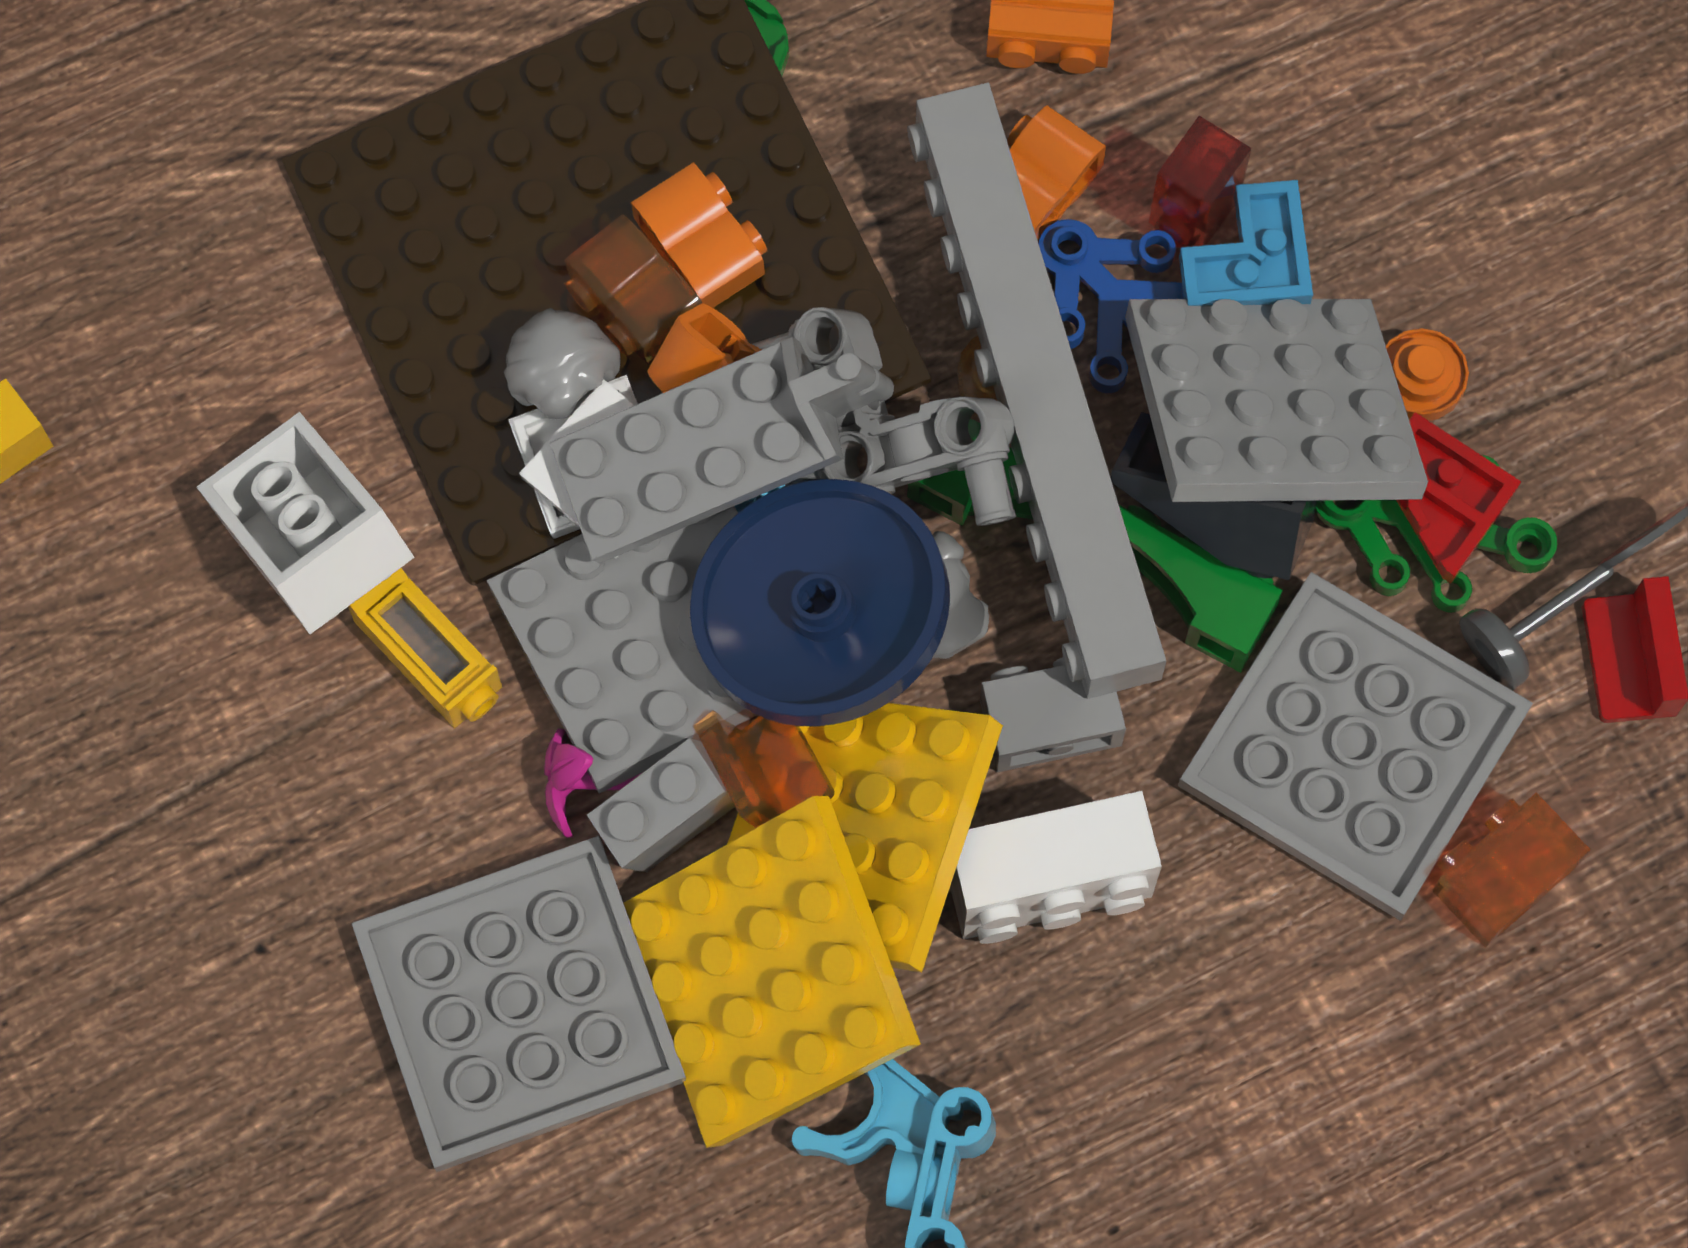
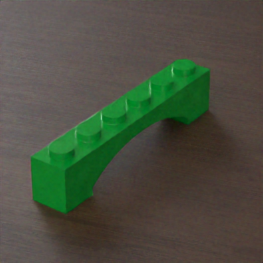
[907,419,1283,673]

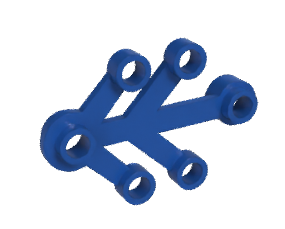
[1038,219,1184,393]

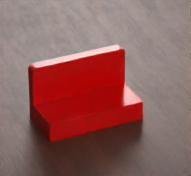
[1582,576,1688,723]

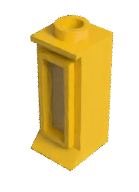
[348,568,502,729]

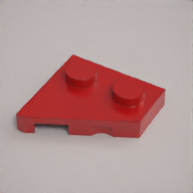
[1396,412,1521,584]

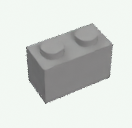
[980,657,1126,773]
[587,738,748,872]

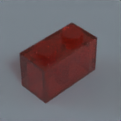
[1148,116,1252,248]

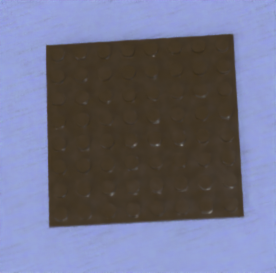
[281,0,932,586]

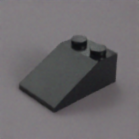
[1111,412,1317,580]

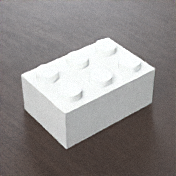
[197,412,415,634]
[950,791,1162,944]

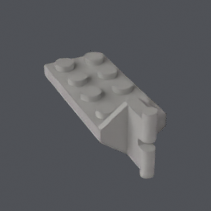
[550,337,894,563]

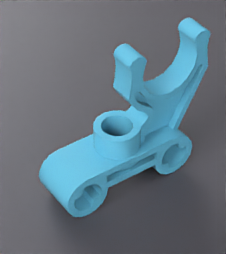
[792,1059,996,1248]

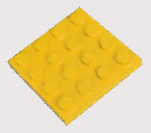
[727,703,1003,973]
[623,796,921,1148]

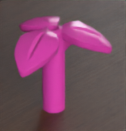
[544,728,645,839]

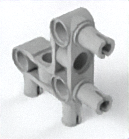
[752,307,1016,526]

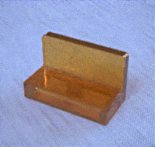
[694,710,835,828]

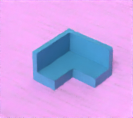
[1179,180,1313,306]

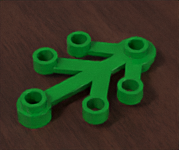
[1315,455,1558,613]

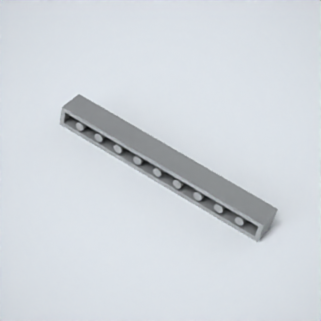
[907,82,1166,699]

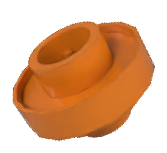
[1386,328,1469,421]

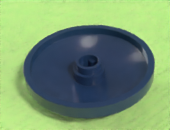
[690,479,950,726]

